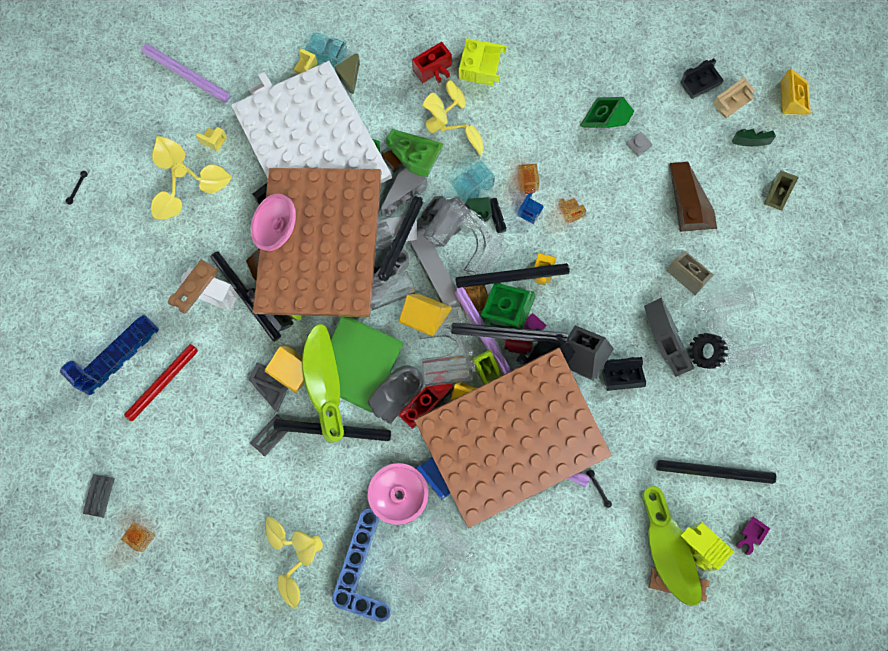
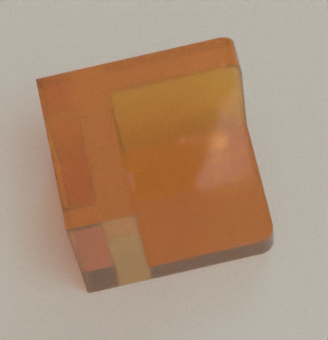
[558,198,586,224]
[464,285,488,311]

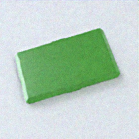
[331,317,404,413]

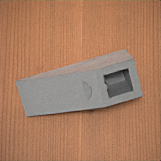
[381,168,427,217]

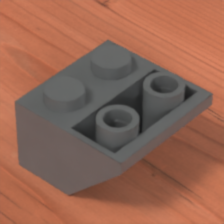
[567,325,614,381]

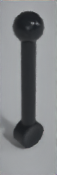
[66,171,88,205]
[586,470,612,508]

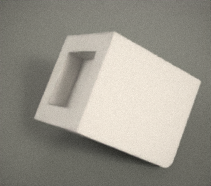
[249,72,272,95]

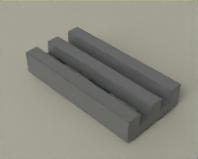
[250,414,288,456]
[83,474,115,518]

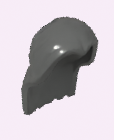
[368,365,424,424]

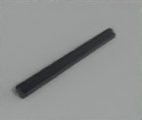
[378,196,423,282]
[210,251,281,342]
[455,263,570,288]
[451,323,568,344]
[273,419,391,441]
[656,460,777,484]

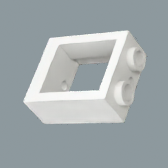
[180,267,239,312]

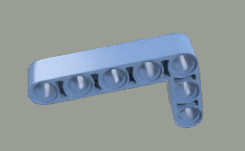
[332,509,391,622]

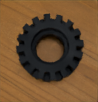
[689,333,728,369]

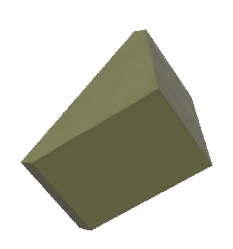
[335,54,360,94]
[764,170,799,211]

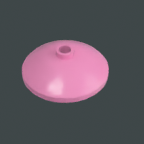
[251,194,296,251]
[368,463,429,525]

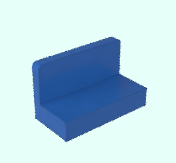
[416,457,450,500]

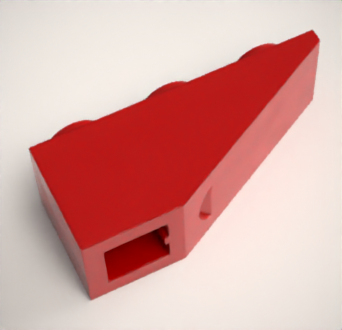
[398,373,454,429]

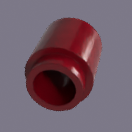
[504,339,533,355]

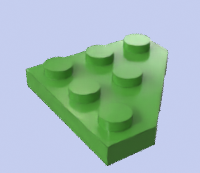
[386,129,443,177]

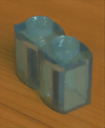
[305,33,347,67]
[452,160,495,202]

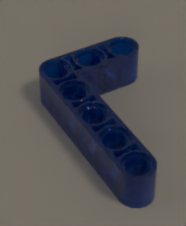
[60,315,159,395]

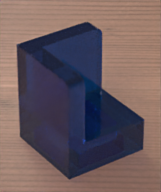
[518,192,544,224]

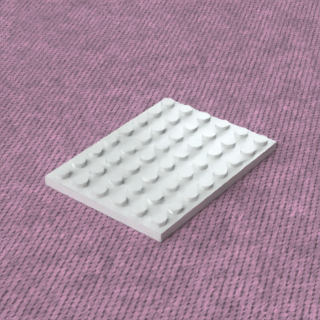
[231,61,392,183]

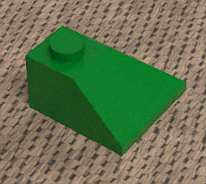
[580,97,635,128]

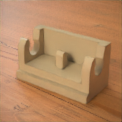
[713,77,755,119]

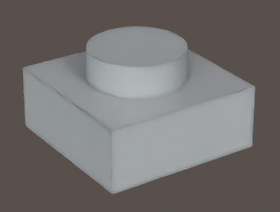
[626,131,653,157]

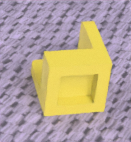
[294,48,318,74]
[196,127,227,152]

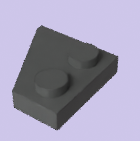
[249,362,288,412]

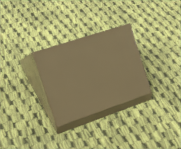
[667,251,714,295]

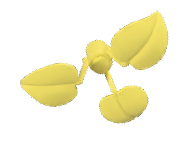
[422,80,483,157]
[151,136,231,220]
[265,516,323,609]

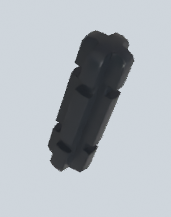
[490,198,507,233]

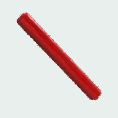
[124,344,198,421]

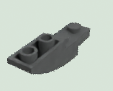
[644,297,695,377]

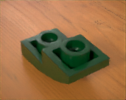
[732,128,776,147]

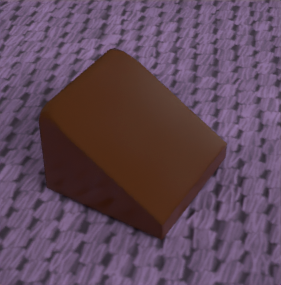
[382,150,403,172]

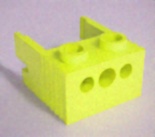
[459,38,507,86]
[681,522,735,571]

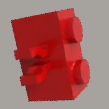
[412,41,452,84]

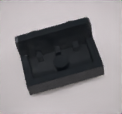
[680,58,724,99]
[603,357,646,391]

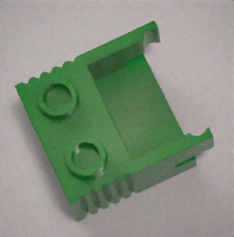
[480,283,536,329]

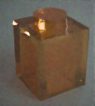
[517,163,540,194]
[120,522,156,552]

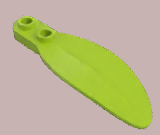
[302,324,344,443]
[642,486,702,606]

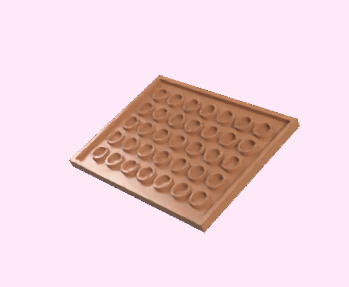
[253,168,382,317]
[414,348,612,528]

